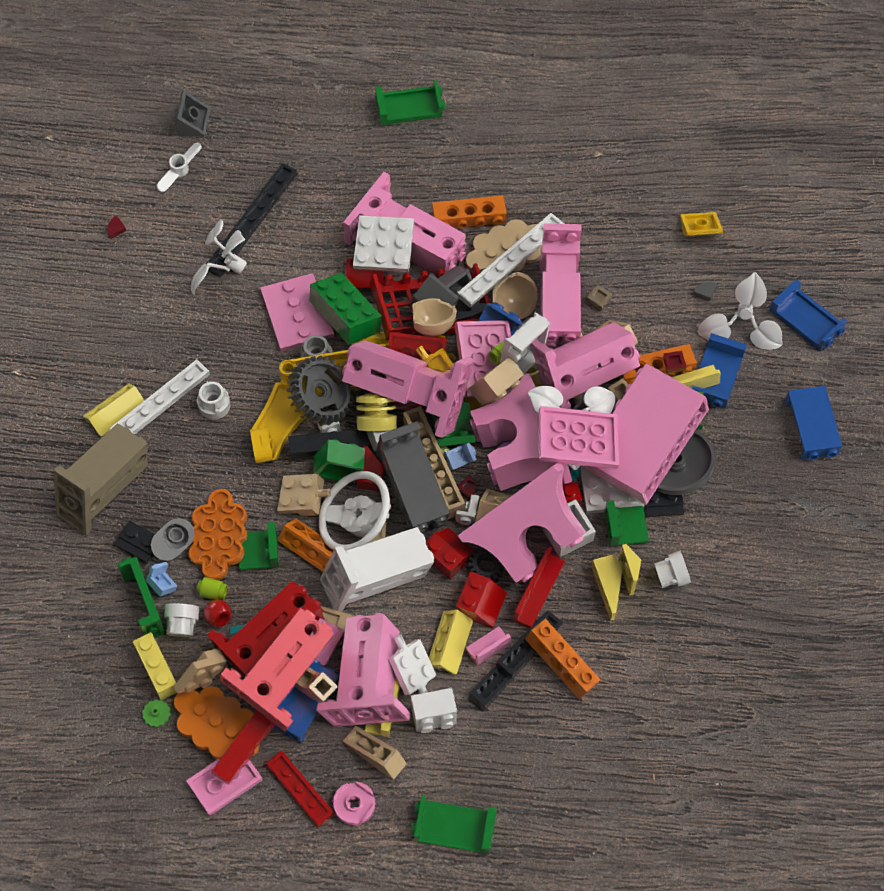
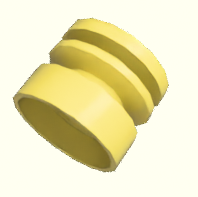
[356,393,397,431]

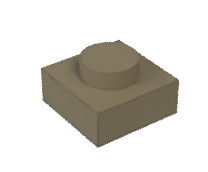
[587,285,613,311]

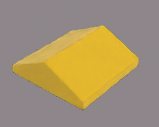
[680,212,723,236]

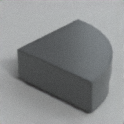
[693,282,717,301]

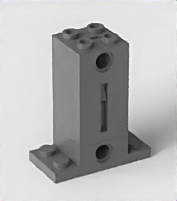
[375,422,450,533]

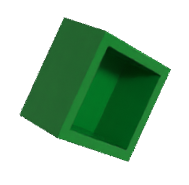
[313,440,365,484]

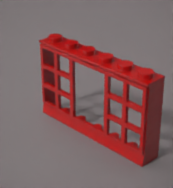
[369,263,490,341]

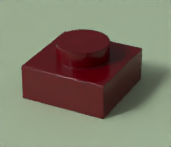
[663,351,687,373]

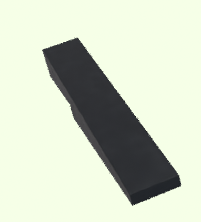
[288,425,402,460]
[468,610,563,712]

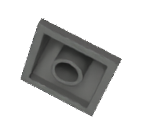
[176,90,211,137]

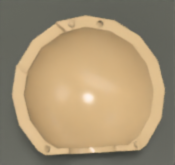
[492,272,538,319]
[412,298,457,337]

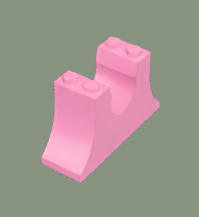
[469,373,572,491]
[458,463,586,583]

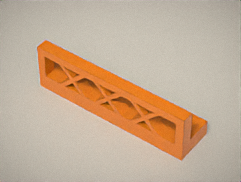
[277,518,334,572]

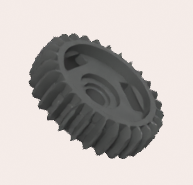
[286,356,355,426]

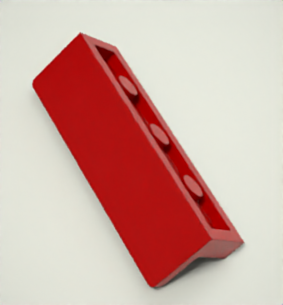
[513,547,565,629]

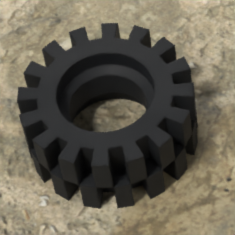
[468,548,504,582]

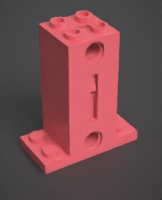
[219,608,334,732]

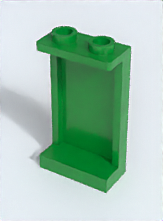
[375,80,445,125]
[118,557,165,638]

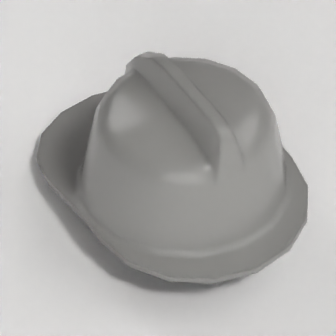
[151,518,195,561]

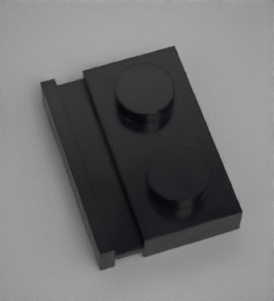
[644,491,685,518]
[113,520,155,564]

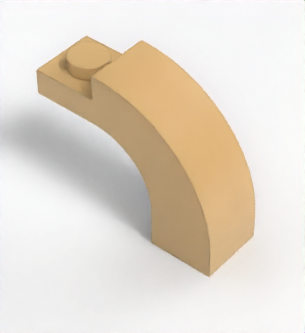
[295,667,338,702]

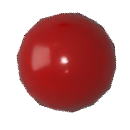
[204,599,231,628]

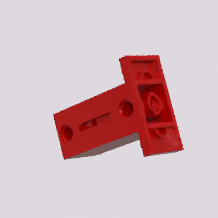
[207,581,325,696]

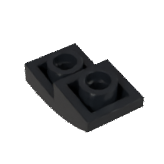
[455,303,488,321]

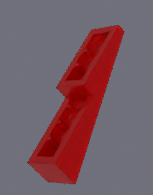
[212,710,275,785]

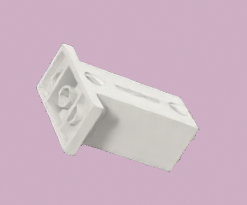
[320,527,434,612]

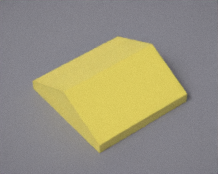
[618,544,641,596]

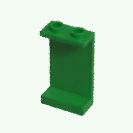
[411,795,497,855]

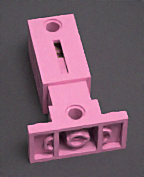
[343,172,466,275]
[539,223,582,350]
[342,340,475,438]

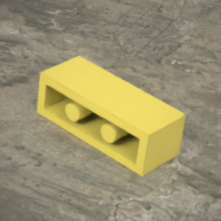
[133,633,177,700]

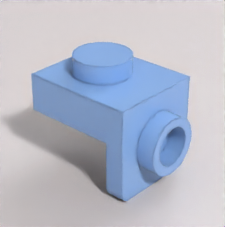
[444,443,477,470]
[146,562,177,596]

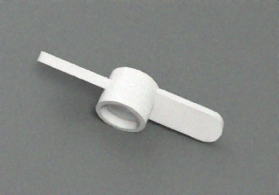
[156,143,202,192]

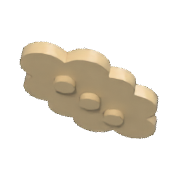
[466,219,541,273]

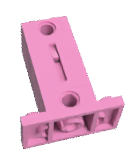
[530,322,640,409]
[317,613,410,727]

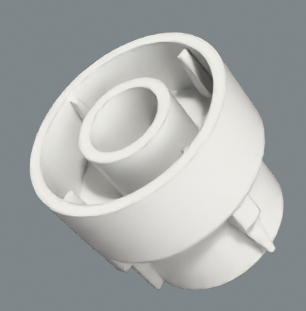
[197,381,230,420]
[654,551,691,588]
[164,603,199,637]

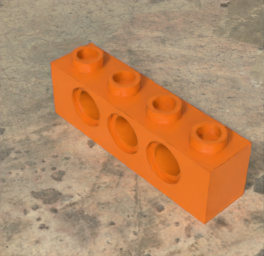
[432,195,507,229]
[619,344,697,385]
[525,619,600,700]

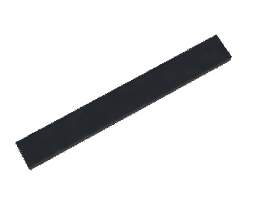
[206,163,298,278]

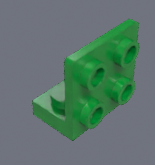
[432,402,476,447]
[604,501,649,546]
[239,522,279,571]

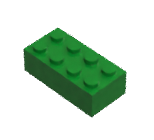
[309,272,382,345]

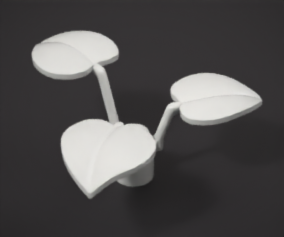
[191,219,246,295]
[698,272,783,350]
[528,386,615,470]

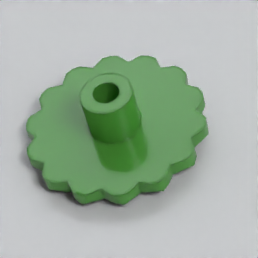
[142,699,171,728]

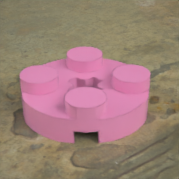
[334,782,375,826]

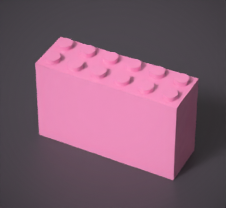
[586,364,709,505]

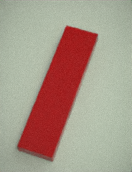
[265,750,334,828]

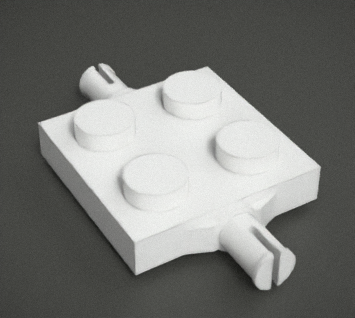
[388,634,436,695]

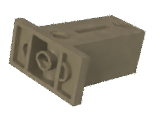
[54,423,148,536]

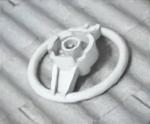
[318,471,391,551]

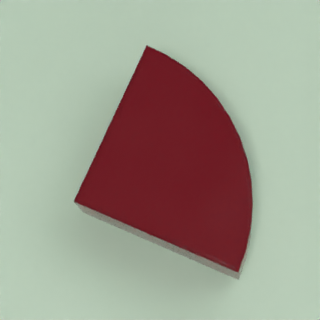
[107,215,126,239]
[458,475,476,501]

